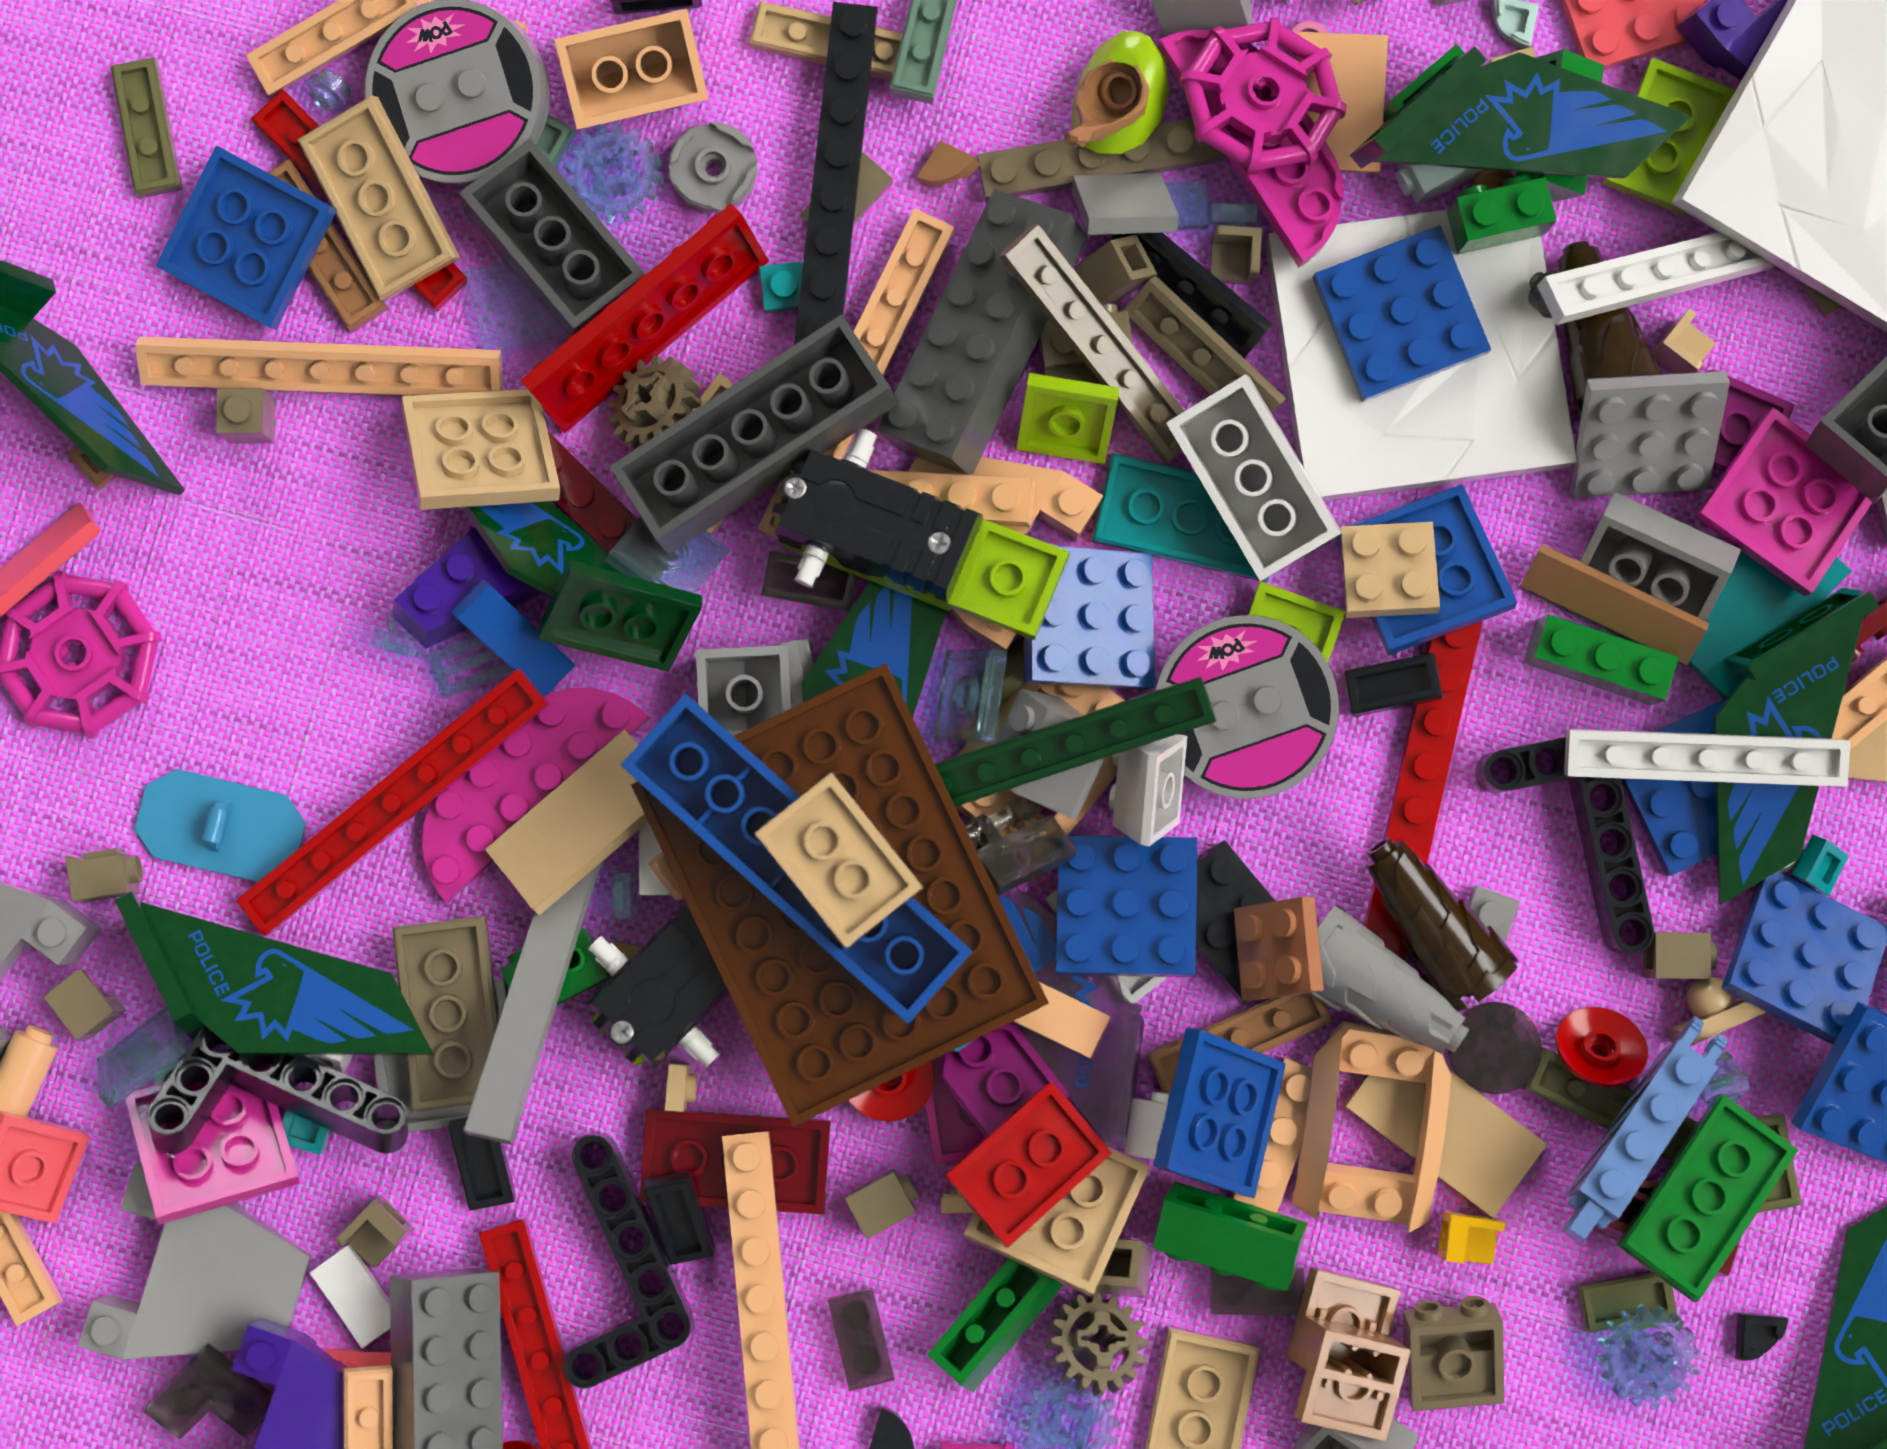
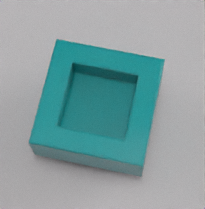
[759,261,804,314]
[1792,834,1849,896]
[282,1110,331,1155]

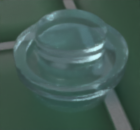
[307,69,351,111]

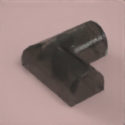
[761,551,858,612]

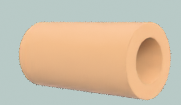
[0,1025,59,1117]

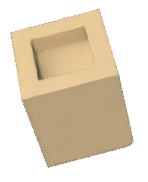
[1650,309,1716,374]

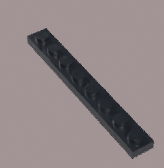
[794,2,878,345]

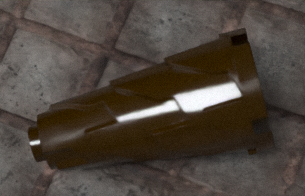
[1558,241,1663,419]
[1366,838,1519,1012]

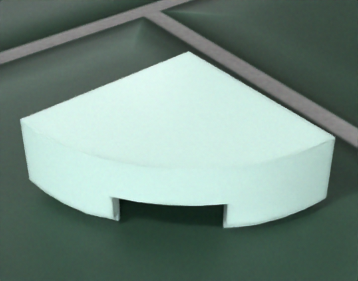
[1492,0,1539,50]

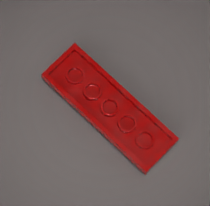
[521,203,769,434]

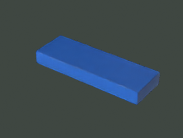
[451,579,575,696]

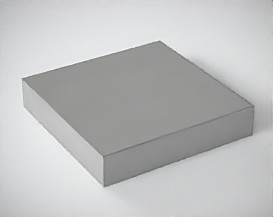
[1072,173,1179,235]

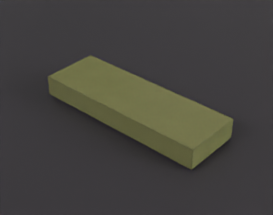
[111,57,183,198]

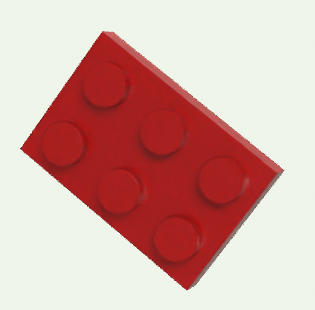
[944,1081,1112,1248]

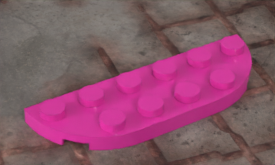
[1157,30,1344,268]
[422,688,650,903]

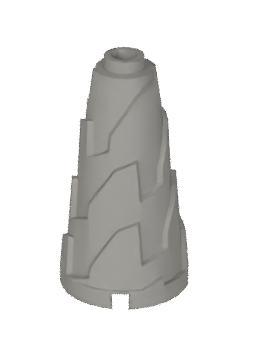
[1307,905,1470,1054]

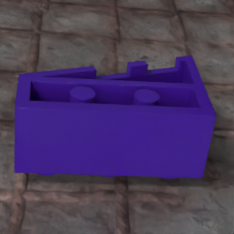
[393,526,545,649]

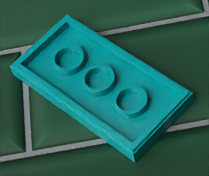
[1091,453,1269,583]
[1688,551,1851,699]

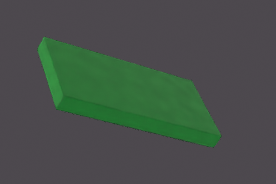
[1616,1093,1798,1302]

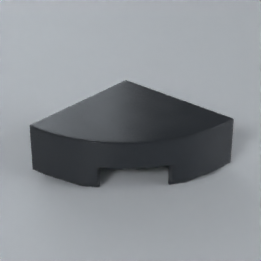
[1735,1312,1788,1361]
[869,1405,914,1449]

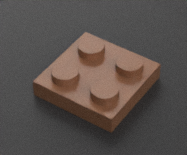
[1234,897,1324,1001]

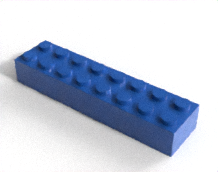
[620,694,973,1024]

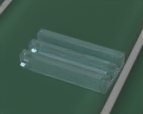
[426,636,514,699]

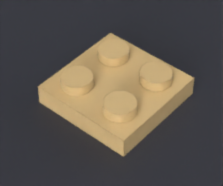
[1340,522,1440,618]

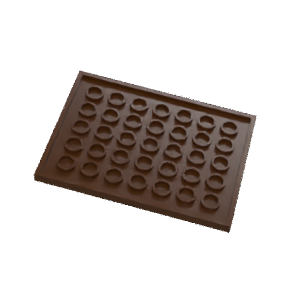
[631,663,1049,1127]

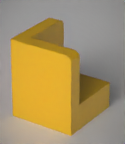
[1437,1210,1506,1264]

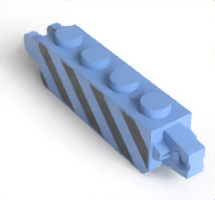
[1561,1016,1728,1243]

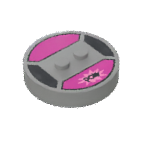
[365,0,550,186]
[1156,615,1339,799]

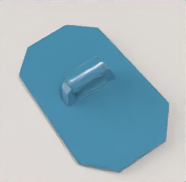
[134,769,306,882]

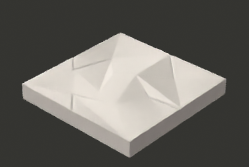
[1671,0,1887,333]
[1265,210,1577,501]

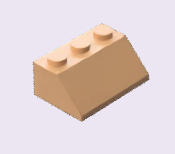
[554,9,708,130]

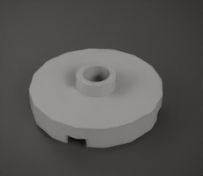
[669,122,758,213]

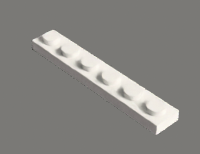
[1537,232,1776,325]
[1564,729,1851,787]

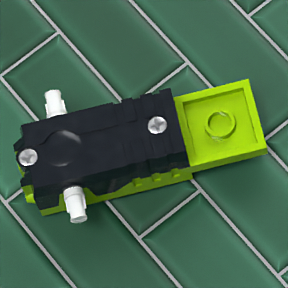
[771,429,1070,640]
[588,903,729,1068]

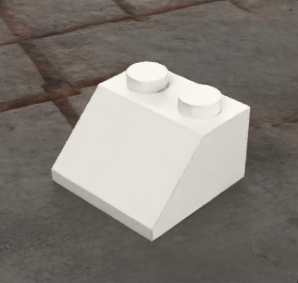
[1109,734,1187,846]

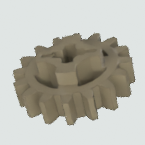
[607,355,702,449]
[1045,1291,1148,1397]

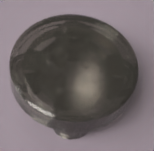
[1447,1002,1542,1094]

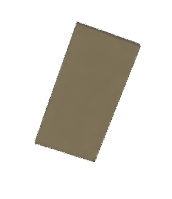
[392,916,498,1112]

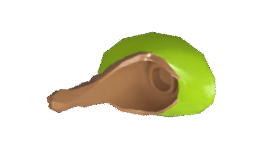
[1065,30,1169,154]

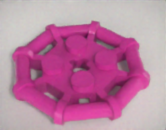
[1179,17,1347,174]
[0,571,162,739]

